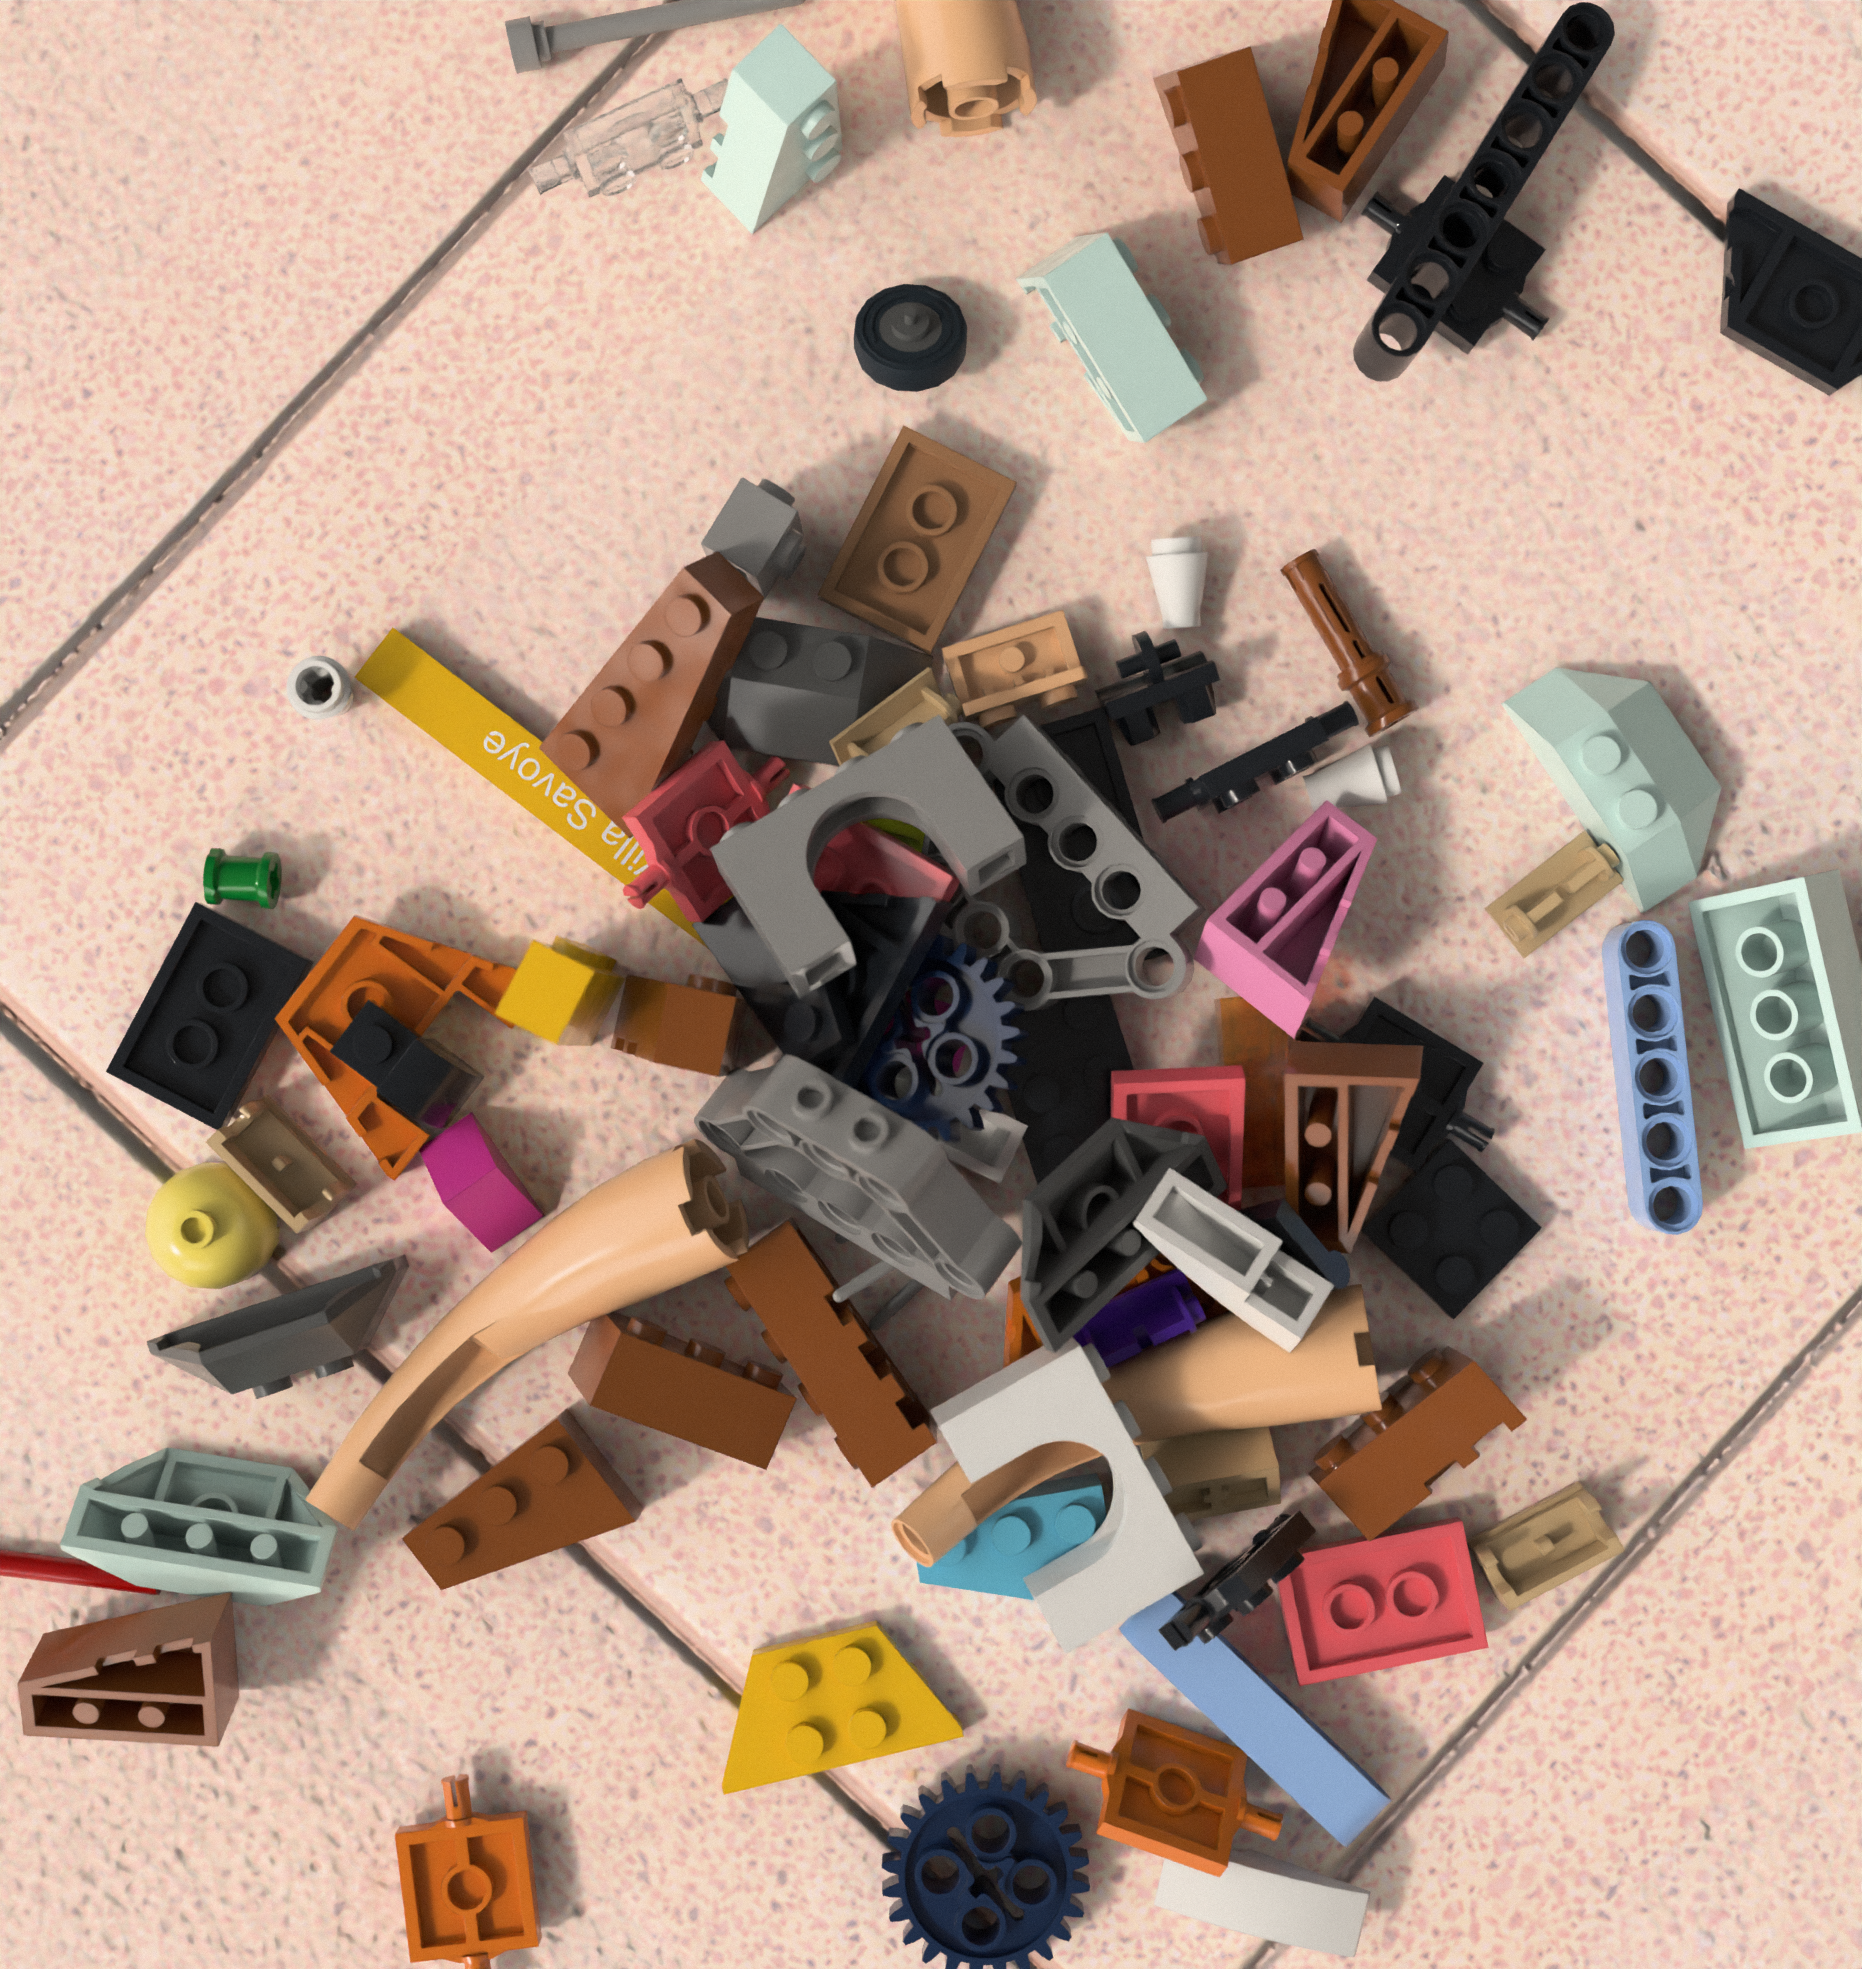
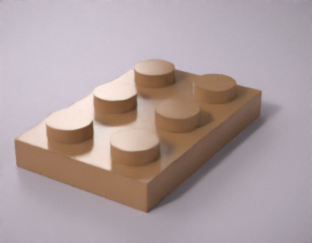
[817,425,1017,656]

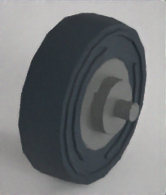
[854,284,967,392]

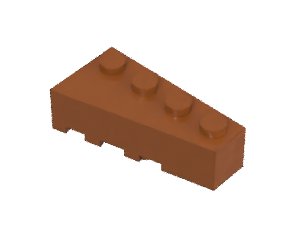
[539,551,765,838]
[724,1216,937,1488]

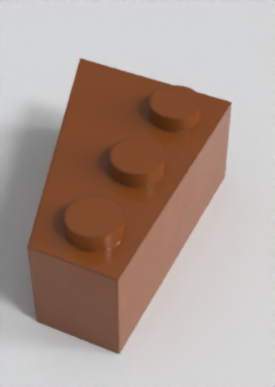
[1153,46,1304,265]
[610,974,749,1077]
[1285,1041,1424,1254]

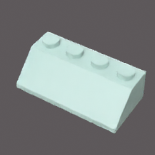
[1688,869,1862,1149]

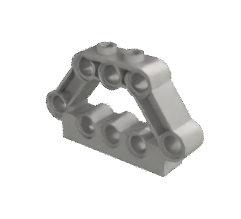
[921,715,1206,1011]
[694,1054,1022,1301]

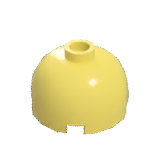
[145,1162,280,1289]

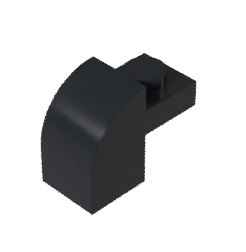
[330,1000,485,1128]

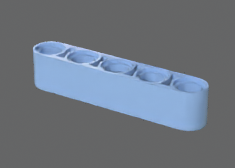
[1602,920,1703,1235]
[1119,1591,1392,1848]

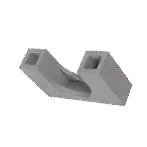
[710,715,1027,998]

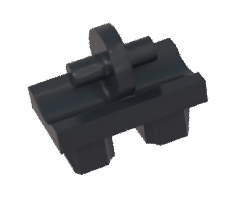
[1095,631,1220,746]

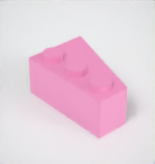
[1193,800,1378,1038]

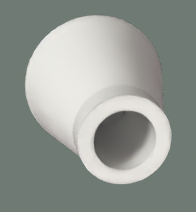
[1146,536,1209,629]
[286,656,354,720]
[1303,743,1402,812]

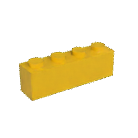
[494,935,626,1046]

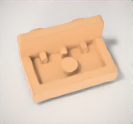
[942,610,1088,729]

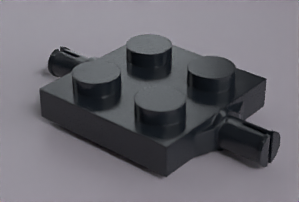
[1361,175,1550,355]
[1151,700,1359,824]
[1294,996,1495,1172]
[1158,1510,1316,1651]

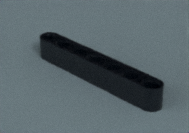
[1353,2,1615,382]

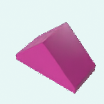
[419,1112,545,1253]

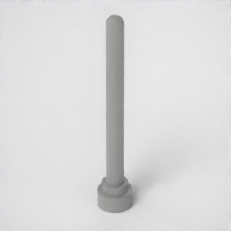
[505,0,805,74]

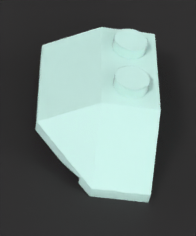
[1501,667,1722,913]
[60,1447,338,1607]

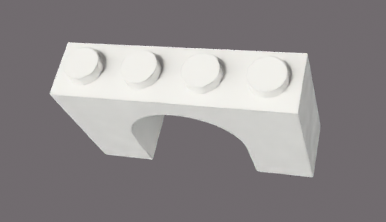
[930,1337,1204,1654]

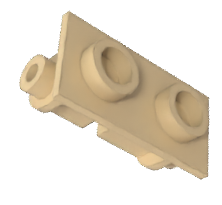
[829,667,964,766]
[1484,831,1624,958]

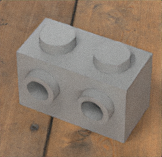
[701,477,807,600]

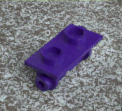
[1073,1268,1206,1368]

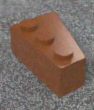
[1288,0,1449,223]
[568,1311,797,1470]
[1308,1346,1528,1542]
[402,1408,644,1590]
[17,1592,240,1747]

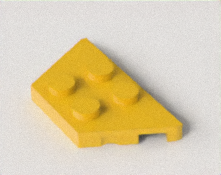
[721,1620,964,1795]

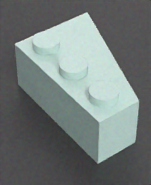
[700,23,843,234]
[1015,232,1208,443]

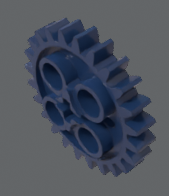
[854,935,1029,1143]
[881,1764,1090,1969]

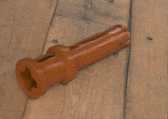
[1280,549,1419,738]

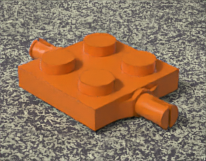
[1066,1708,1283,1878]
[395,1774,542,1969]

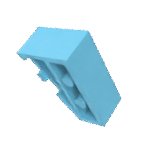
[916,1473,1107,1600]

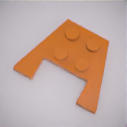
[275,914,517,1181]

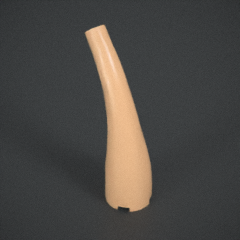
[895,0,1037,137]
[305,1139,749,1531]
[891,1284,1382,1567]

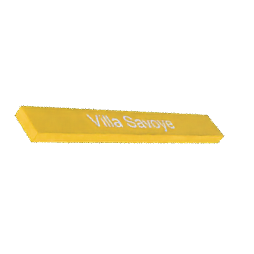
[354,627,734,948]

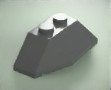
[706,617,933,767]
[1021,1117,1228,1353]
[146,1255,409,1399]

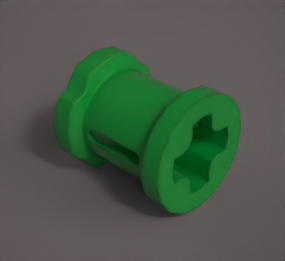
[203,848,282,909]

